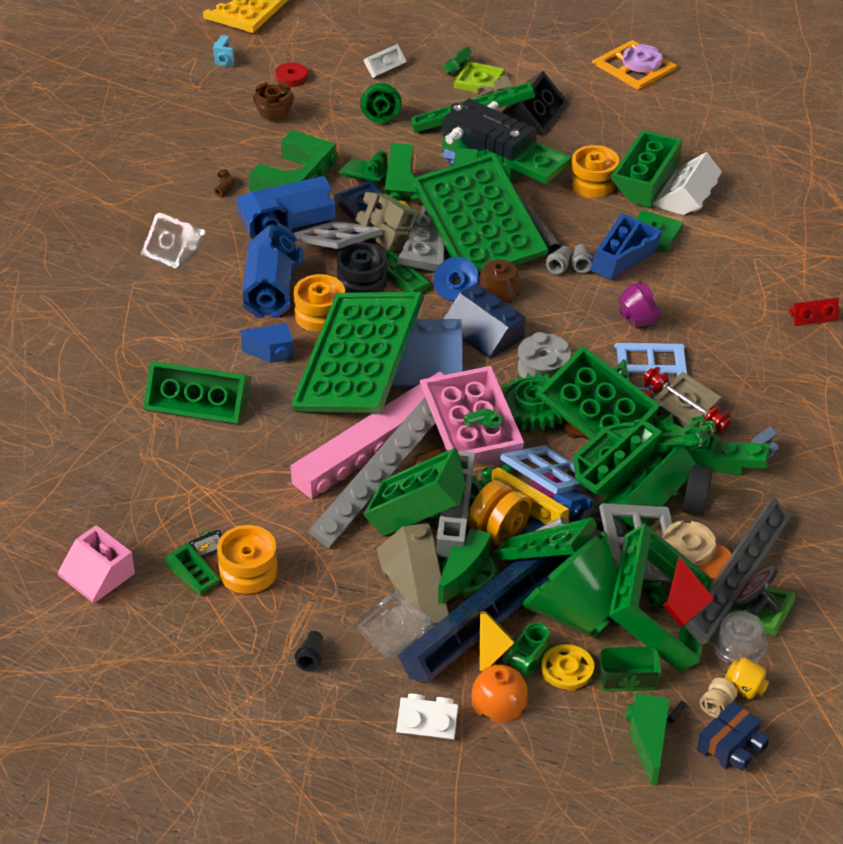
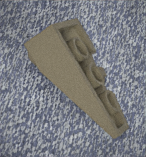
[377,523,448,628]

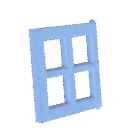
[614,343,687,398]
[500,445,585,494]

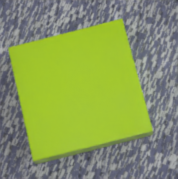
[454,61,505,93]

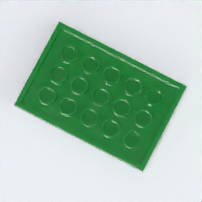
[412,152,548,276]
[291,292,424,413]

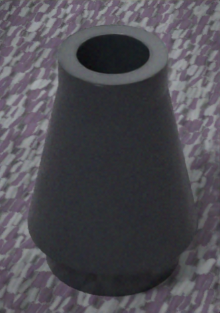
[295,631,323,671]

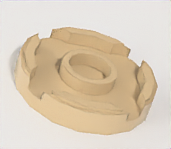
[663,521,716,566]

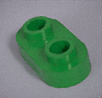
[442,46,472,74]

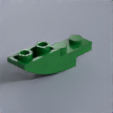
[670,434,770,475]

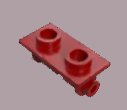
[789,297,839,326]

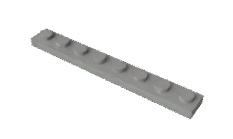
[308,397,436,549]

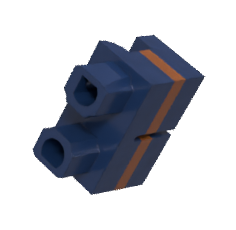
[697,701,770,771]

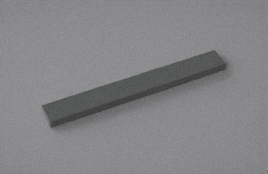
[683,497,792,645]

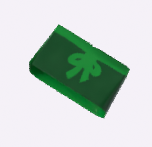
[600,646,661,692]

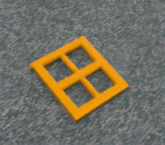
[592,40,677,90]

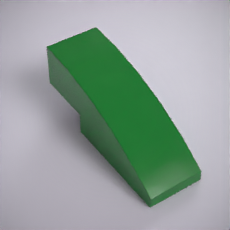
[438,529,491,604]

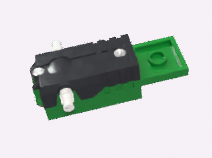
[441,98,571,184]

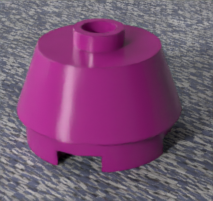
[618,281,662,327]

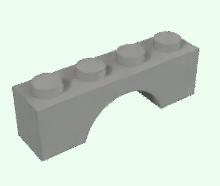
[436,451,475,557]

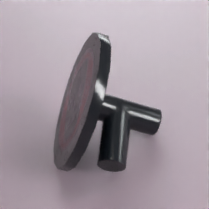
[734,566,781,617]

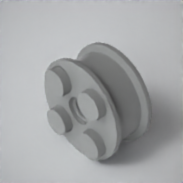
[517,332,571,378]

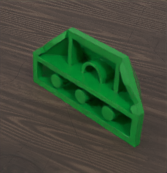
[573,419,662,496]

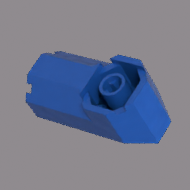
[236,176,335,239]
[242,224,304,318]

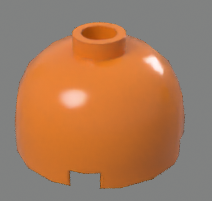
[471,665,528,723]

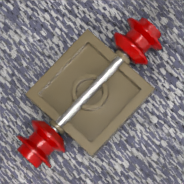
[643,367,731,434]

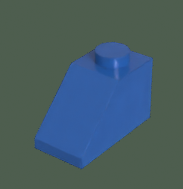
[240,323,294,363]

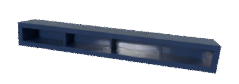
[398,554,573,681]

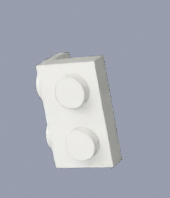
[396,694,459,740]

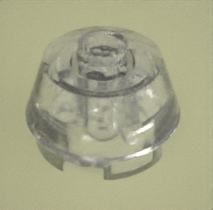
[712,611,768,664]

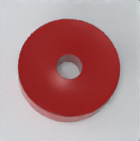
[275,62,308,87]

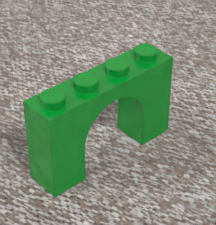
[248,130,338,192]
[385,143,478,204]

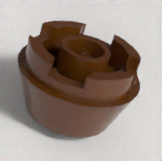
[253,81,294,121]
[478,260,522,304]

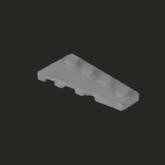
[397,206,444,271]

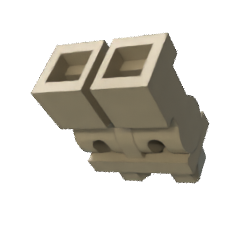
[356,192,418,251]

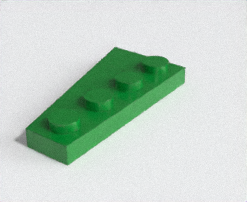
[494,517,597,561]

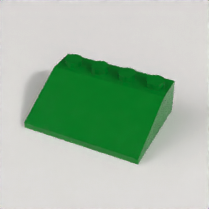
[535,345,660,440]

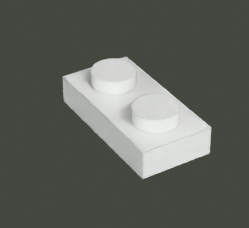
[363,44,407,78]

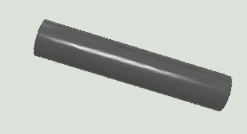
[520,198,561,255]

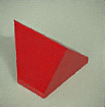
[663,556,714,627]

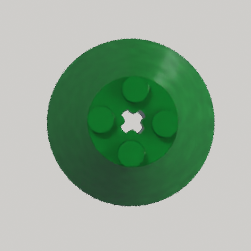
[522,531,619,638]

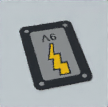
[189,530,222,559]

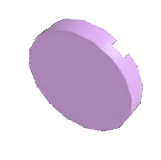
[623,44,663,72]

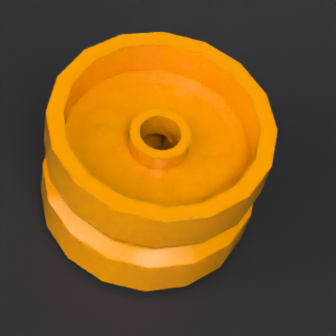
[570,145,619,198]
[294,274,345,332]
[467,480,532,547]
[217,525,278,594]

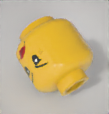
[724,657,769,700]

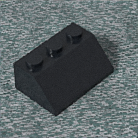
[502,71,568,136]

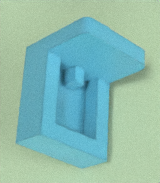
[213,35,235,67]

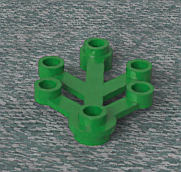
[653,413,716,452]

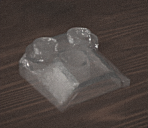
[355,589,434,661]

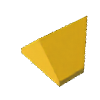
[480,611,514,671]

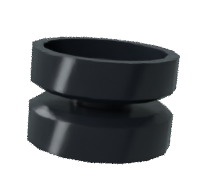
[337,242,387,293]

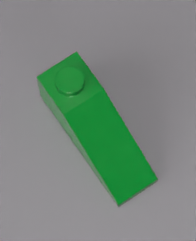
[625,693,670,786]

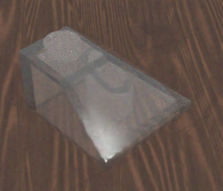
[141,212,206,269]

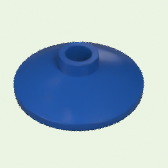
[433,257,479,301]

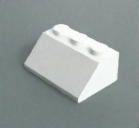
[653,152,722,215]

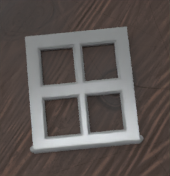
[294,221,383,249]
[599,503,673,582]

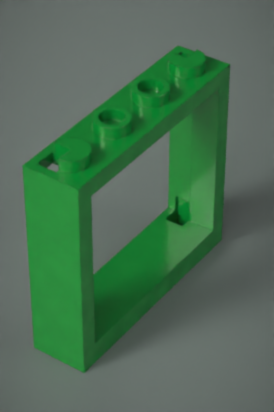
[609,523,712,672]

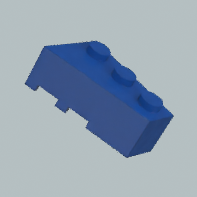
[590,213,663,280]

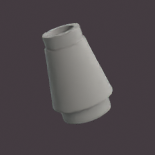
[571,244,593,273]
[546,246,572,274]

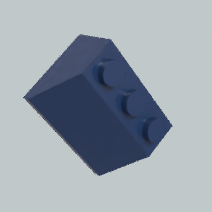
[443,283,525,359]

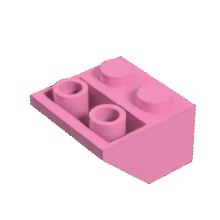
[58,525,135,603]

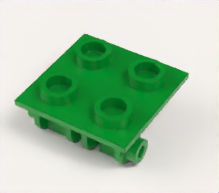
[339,151,388,182]

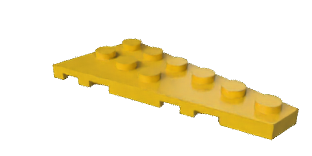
[203,0,288,33]

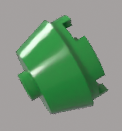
[360,83,402,124]

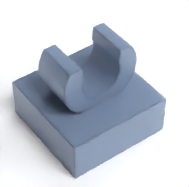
[751,426,779,459]

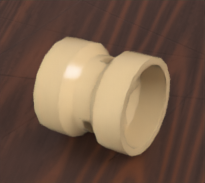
[700,678,738,718]

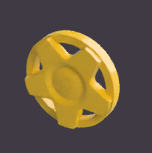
[541,644,594,691]

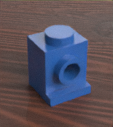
[554,490,593,523]

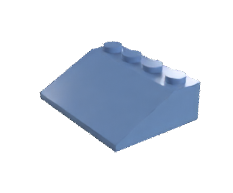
[391,319,462,389]

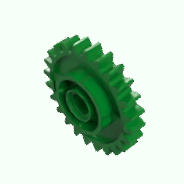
[501,373,564,431]

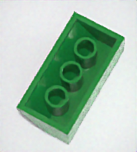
[611,130,682,207]
[143,361,252,424]
[595,444,697,530]
[363,448,466,536]

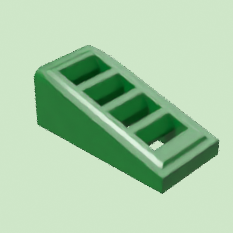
[165,542,221,596]

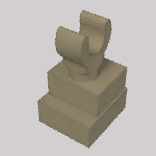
[477,75,513,97]

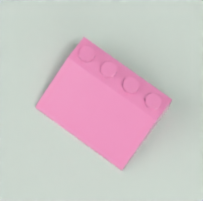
[420,366,524,466]

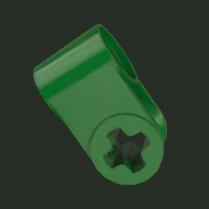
[502,623,549,677]

